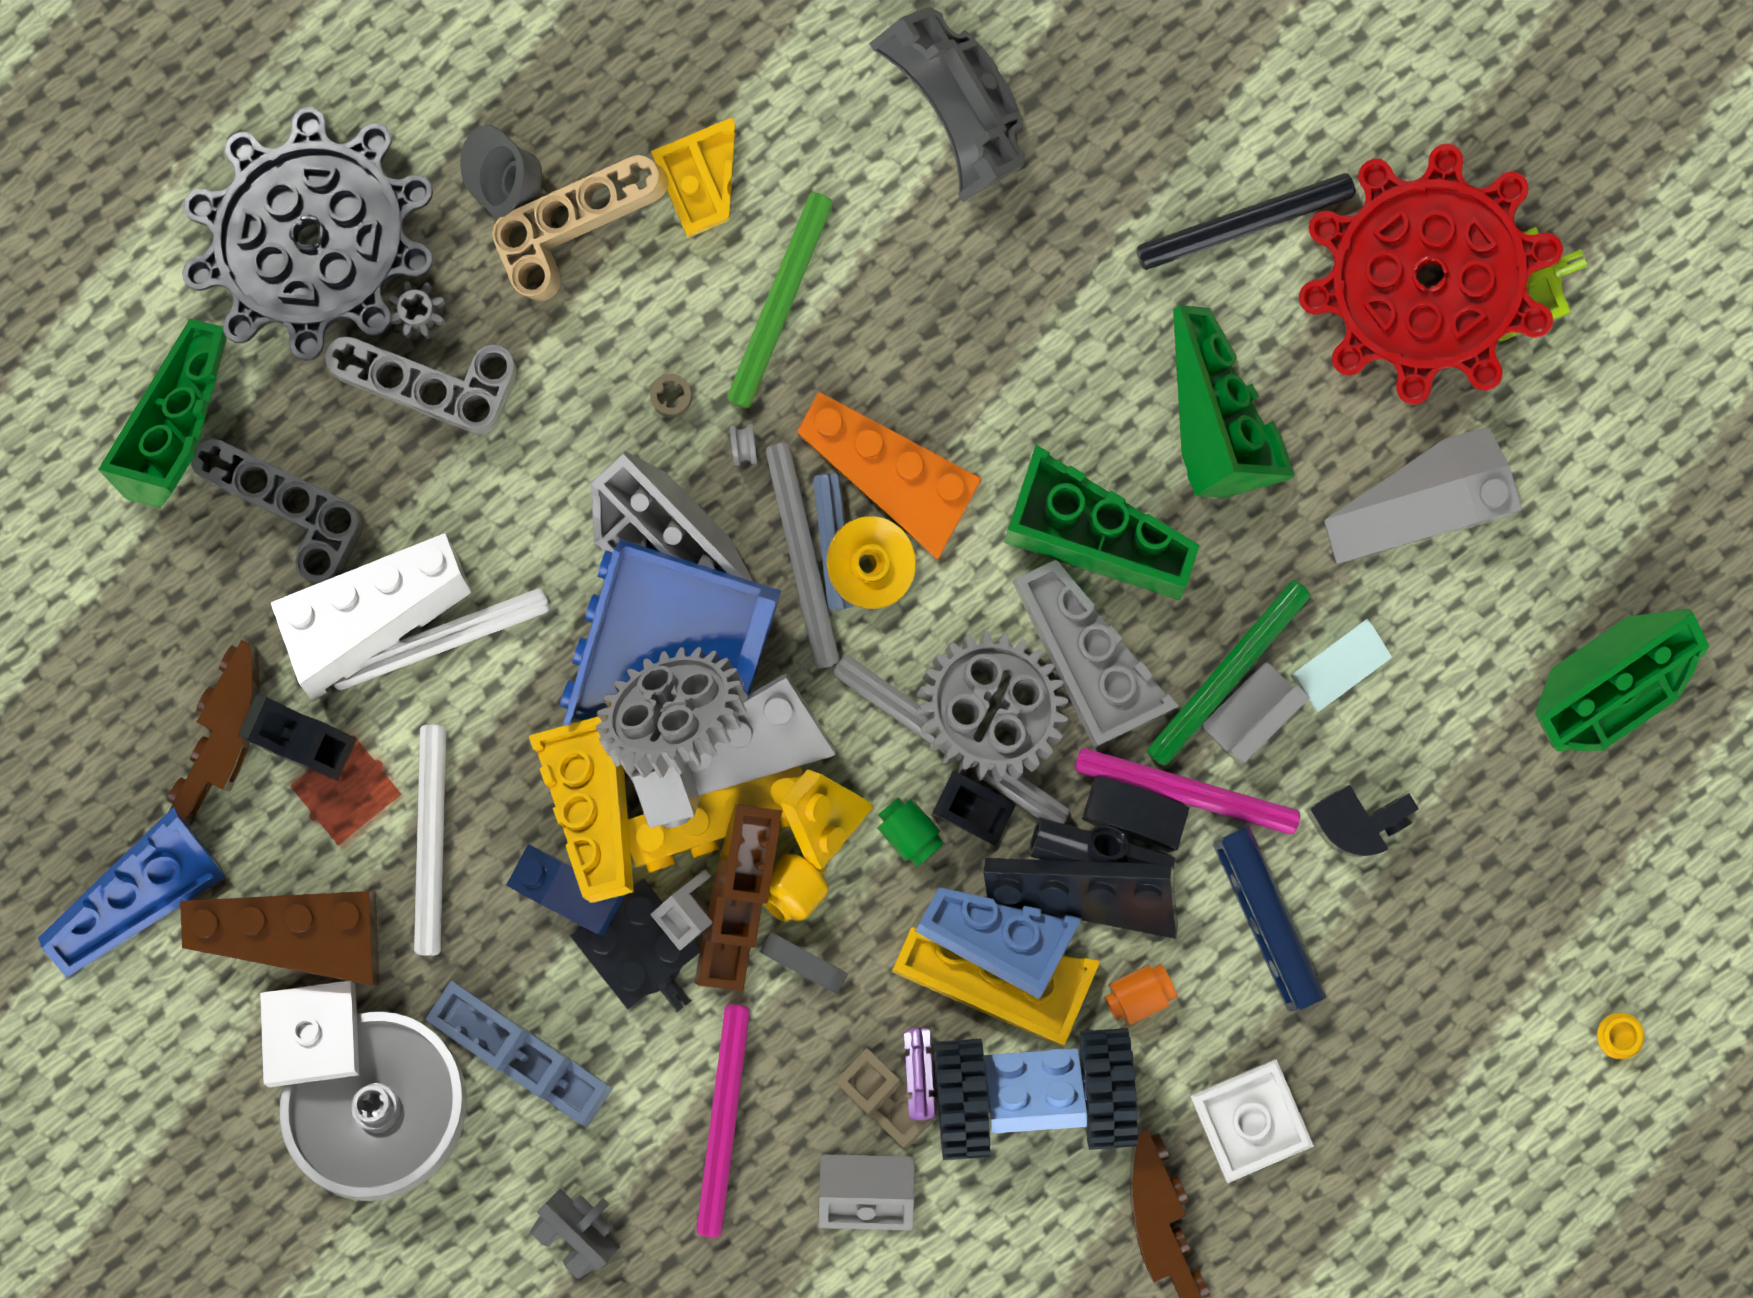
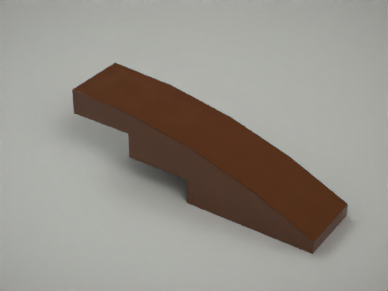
[694,804,782,991]

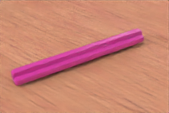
[1075,748,1300,834]
[696,1004,750,1237]

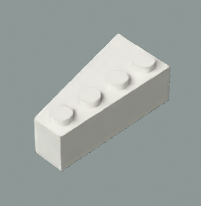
[271,533,471,702]

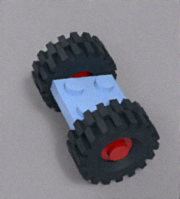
[934,1028,1138,1160]

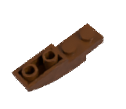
[167,640,259,824]
[1129,1127,1210,1298]

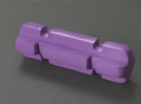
[904,1028,936,1121]

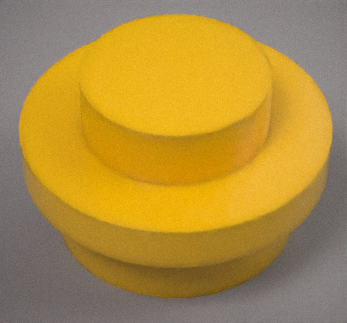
[1596,1012,1645,1059]

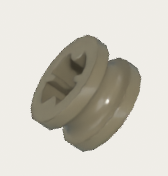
[650,374,692,418]

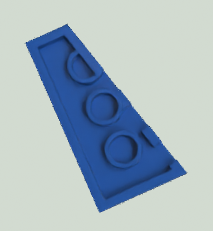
[38,807,226,978]

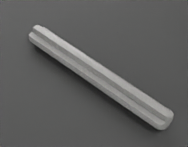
[766,443,839,669]

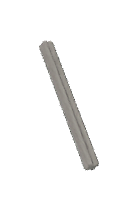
[833,655,1070,824]

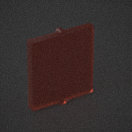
[290,735,402,846]

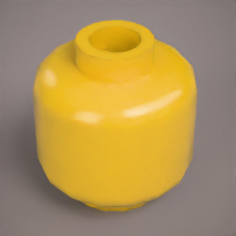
[762,853,829,923]

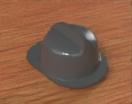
[460,125,548,218]

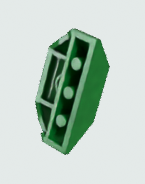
[1535,609,1710,751]

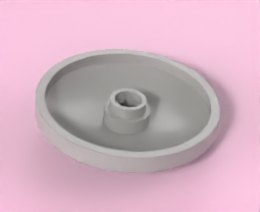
[280,1012,467,1201]

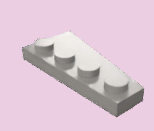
[1012,560,1179,748]
[628,673,836,795]

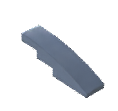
[425,980,613,1127]

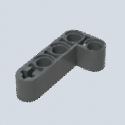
[191,438,364,585]

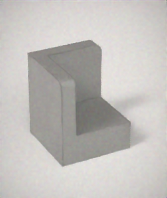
[650,869,713,951]

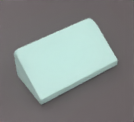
[1290,618,1392,713]

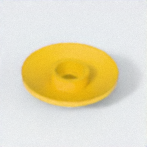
[826,516,916,609]

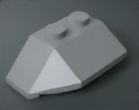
[591,451,754,582]

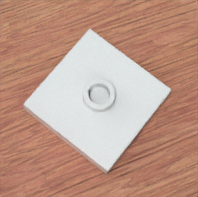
[260,981,359,1087]
[1189,1059,1314,1183]

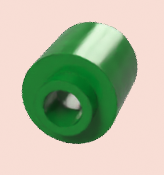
[877,797,945,867]

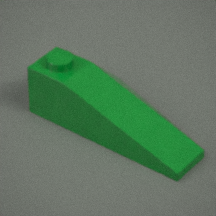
[1173,305,1295,498]
[98,319,227,509]

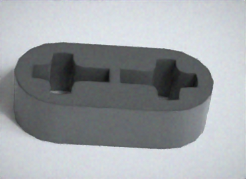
[760,931,848,994]

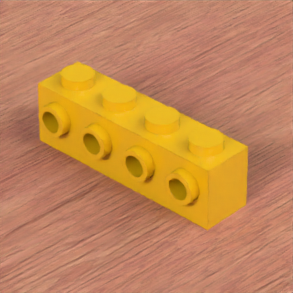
[628,766,803,873]

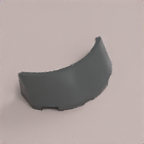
[869,7,1025,202]

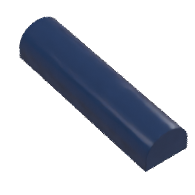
[1212,826,1327,1011]

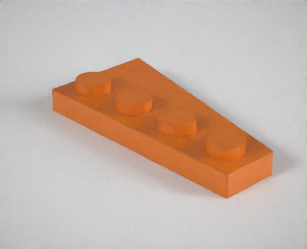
[797,392,982,561]

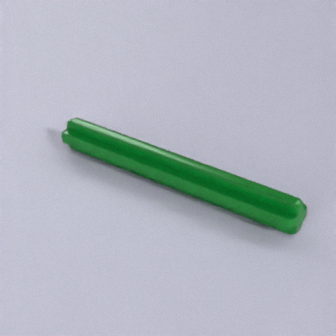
[1147,580,1311,766]

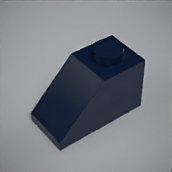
[506,844,625,937]

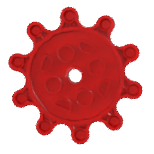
[1299,143,1563,405]

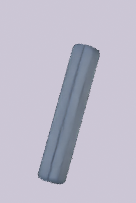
[813,473,854,610]

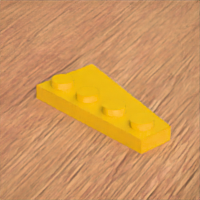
[529,716,634,903]
[892,927,1100,1048]

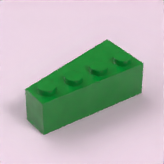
[1004,444,1200,601]

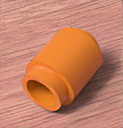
[1104,964,1178,1026]

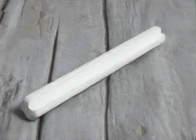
[333,588,550,690]
[414,724,446,956]

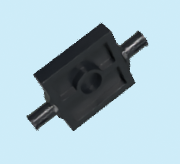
[570,878,700,1013]

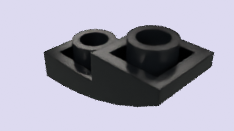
[1082,776,1190,853]

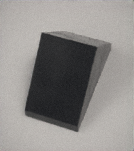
[931,771,1016,846]

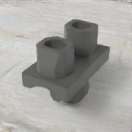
[530,1188,620,1278]

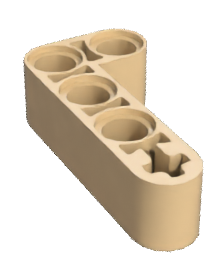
[492,155,668,301]

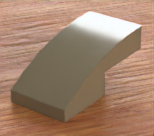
[835,1048,938,1150]

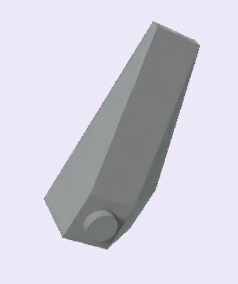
[1323,427,1522,565]

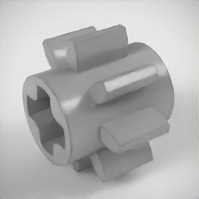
[389,282,446,339]

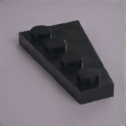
[983,858,1178,939]

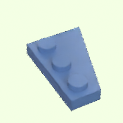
[915,887,1082,999]

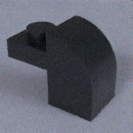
[238,694,357,781]
[1305,785,1419,857]

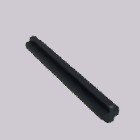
[1136,173,1356,270]

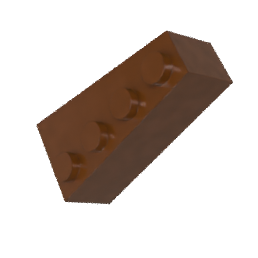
[180,891,380,985]

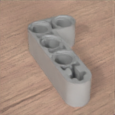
[325,337,518,435]

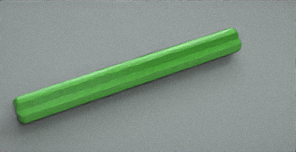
[727,192,832,409]

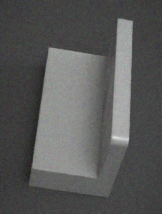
[1202,663,1310,765]
[819,1154,914,1230]

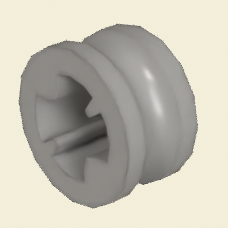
[729,423,757,467]

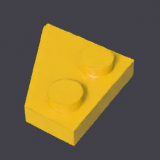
[651,117,736,238]
[780,769,874,870]

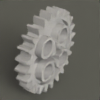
[916,631,1068,783]
[596,647,748,778]

